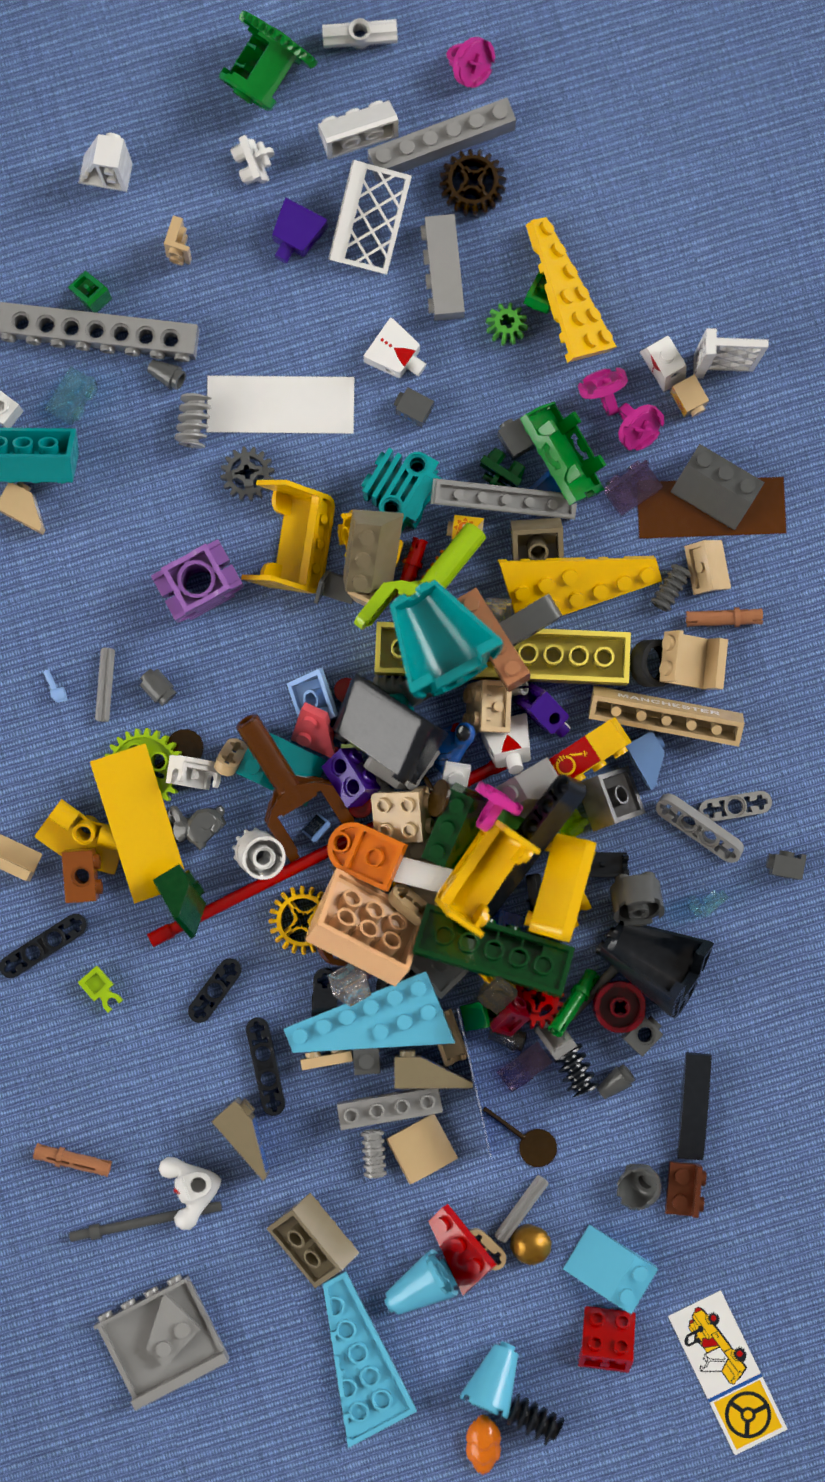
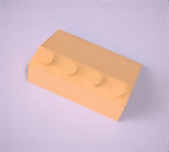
[305,868,422,986]

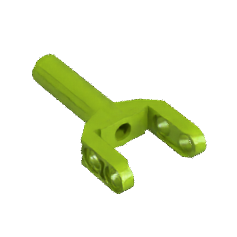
[354,523,486,630]

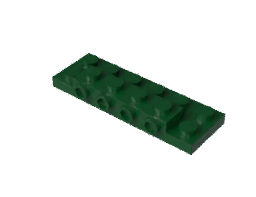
[412,903,575,998]

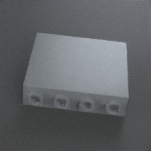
[93,1274,230,1411]

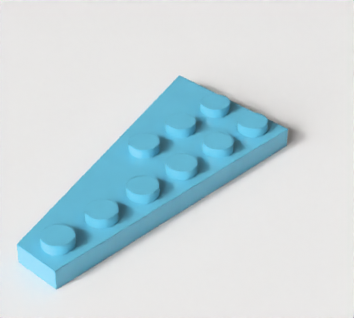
[323,1270,417,1448]

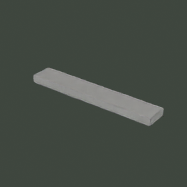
[430,478,577,520]

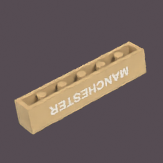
[589,685,745,747]

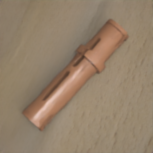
[686,607,763,627]
[33,1143,112,1177]

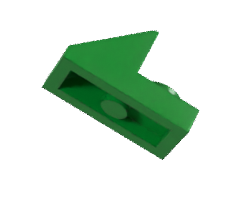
[523,271,550,314]

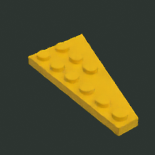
[526,217,617,363]
[498,556,662,615]

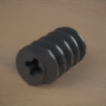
[554,1039,599,1098]
[507,1393,565,1446]

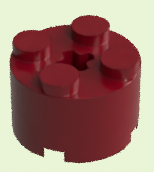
[592,981,646,1033]

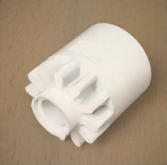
[232,828,286,880]

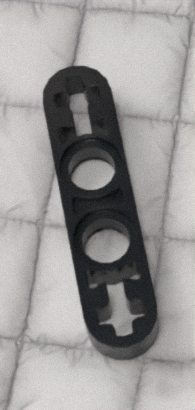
[0,914,88,978]
[246,1017,285,1116]

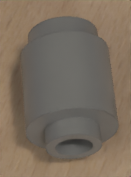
[140,669,177,706]

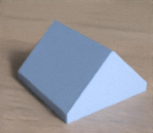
[287,668,338,722]

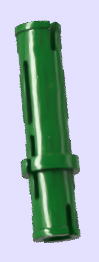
[548,968,600,1037]

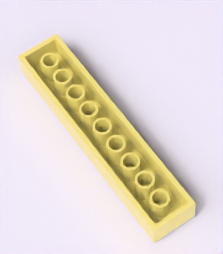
[374,622,631,686]

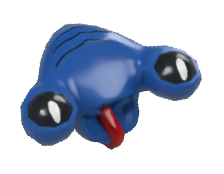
[434,722,476,774]

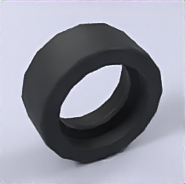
[630,639,669,687]

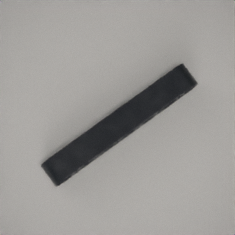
[487,774,587,919]

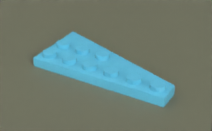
[284,971,456,1053]

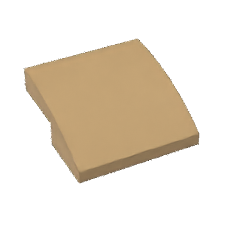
[386,1114,458,1184]

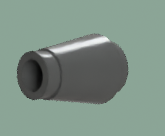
[147,359,186,390]
[596,1064,636,1100]

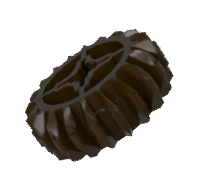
[439,148,506,217]

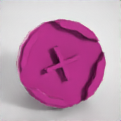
[446,37,495,88]
[578,367,628,417]
[618,402,664,451]
[475,781,524,832]

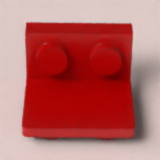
[578,1306,636,1373]

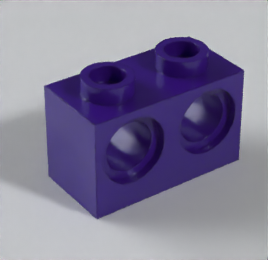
[321,748,381,808]

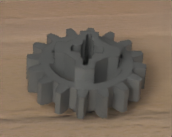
[220,446,275,502]

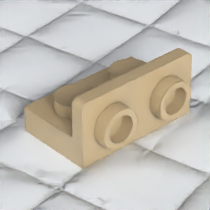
[164,215,192,265]

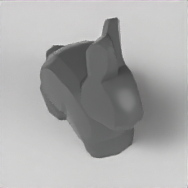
[167,805,226,851]

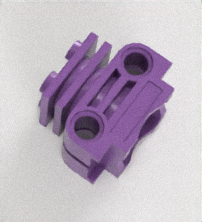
[151,539,244,623]

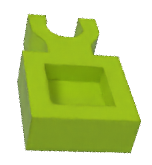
[78,965,124,1013]

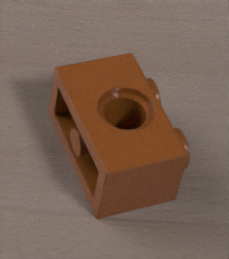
[61,847,103,903]

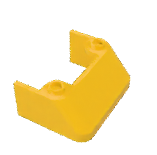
[241,480,335,594]
[435,819,541,938]
[524,833,597,943]

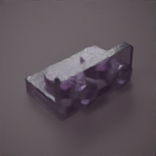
[604,460,663,517]

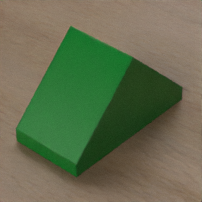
[68,270,112,313]

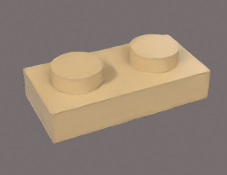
[300,1050,353,1070]

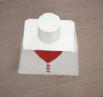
[364,317,427,378]
[640,336,687,392]
[481,713,531,774]

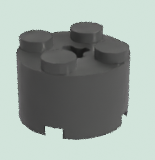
[610,872,665,927]

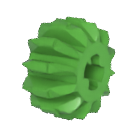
[486,303,528,346]

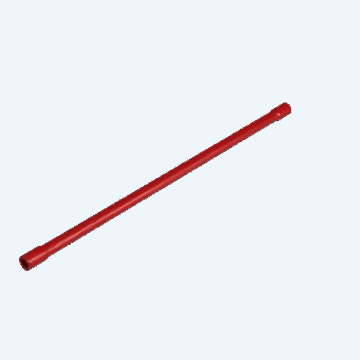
[147,760,508,947]

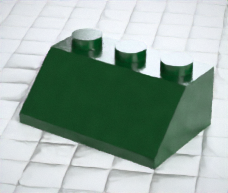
[421,782,489,869]

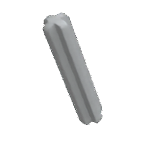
[95,648,115,722]
[495,1175,548,1243]

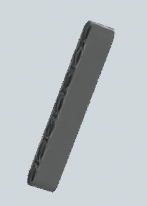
[399,594,563,707]

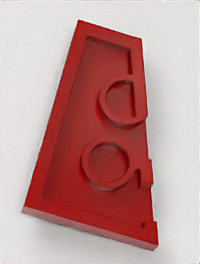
[428,1204,497,1295]

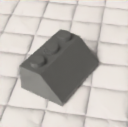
[670,444,765,531]

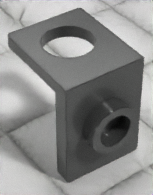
[314,570,353,604]

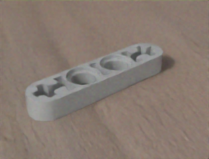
[656,793,744,863]

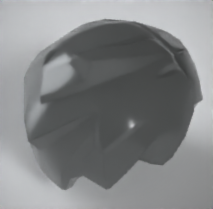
[616,1164,661,1210]

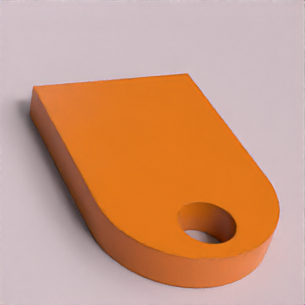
[327,822,408,892]

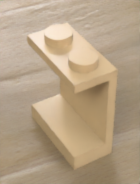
[659,630,728,690]

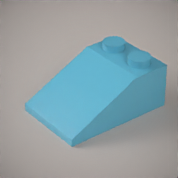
[563,1224,658,1314]

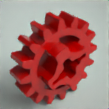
[512,985,564,1029]

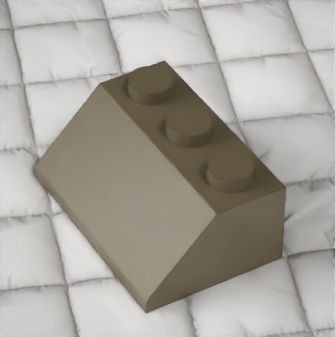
[343,509,404,593]
[266,1193,359,1288]

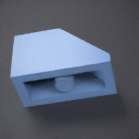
[626,731,665,791]

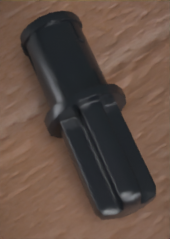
[526,873,542,911]

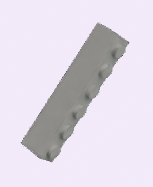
[368,97,516,182]

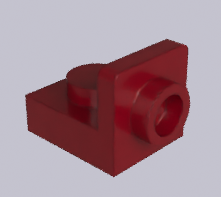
[490,993,530,1037]

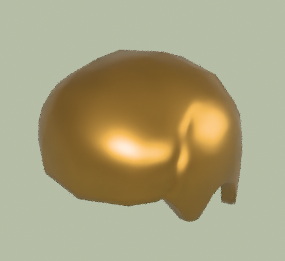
[510,1224,552,1265]

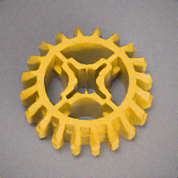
[268,886,324,955]

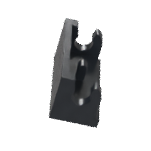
[588,852,629,878]

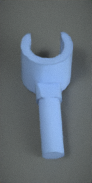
[43,669,67,703]

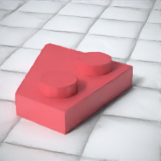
[291,702,339,758]

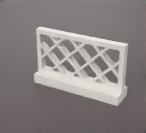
[328,160,412,274]
[693,328,768,378]

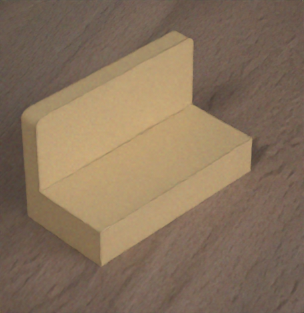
[684,540,731,595]
[0,834,42,881]

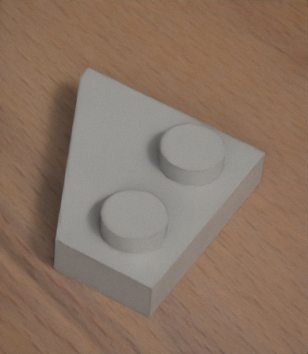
[146,1293,201,1367]

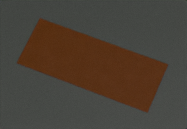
[637,477,787,539]

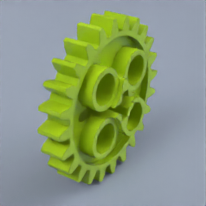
[104,728,182,802]

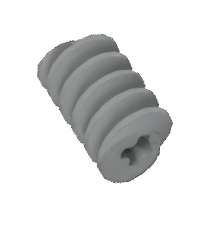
[174,393,212,449]

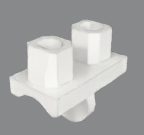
[231,135,275,184]

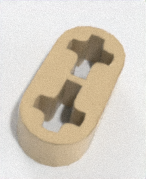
[214,738,248,776]
[388,884,427,927]
[470,1228,506,1270]

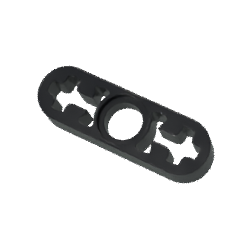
[188,958,242,1023]

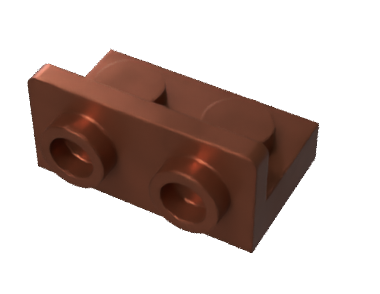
[665,1161,706,1218]

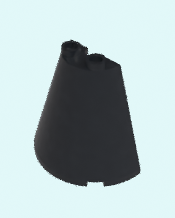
[596,921,714,1018]

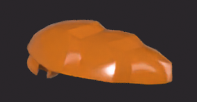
[466,1414,501,1475]

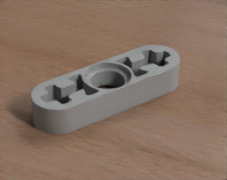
[698,791,772,822]

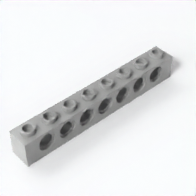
[0,302,200,362]

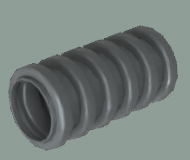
[651,564,692,612]

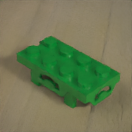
[520,401,606,505]

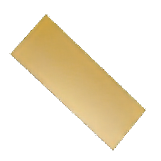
[90,743,185,904]

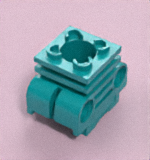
[361,448,441,534]

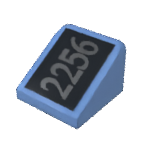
[302,813,332,843]

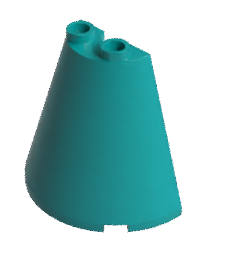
[389,580,504,698]

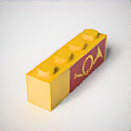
[549,717,632,781]

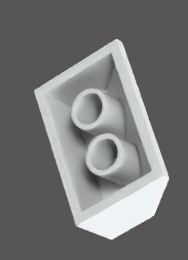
[318,101,399,160]

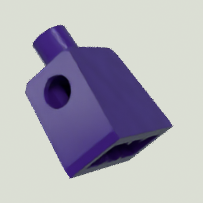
[272,198,328,263]
[512,682,570,738]

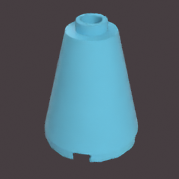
[384,1249,459,1315]
[459,1341,518,1419]

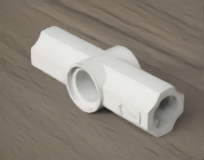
[322,18,398,49]

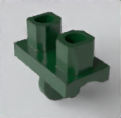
[479,447,526,488]

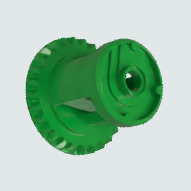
[219,10,318,111]

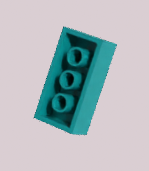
[0,428,79,484]

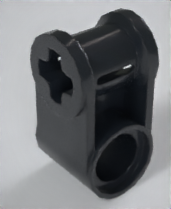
[311,968,337,1017]

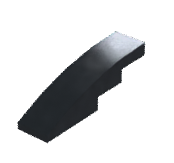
[677,1052,712,1160]

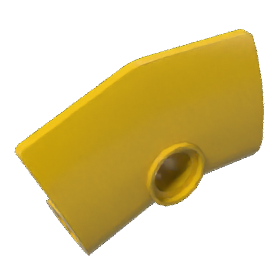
[35,799,120,874]

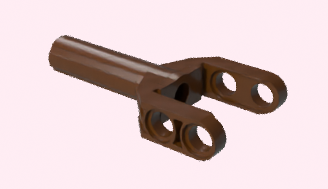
[236,714,355,863]

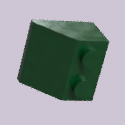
[153,864,206,939]

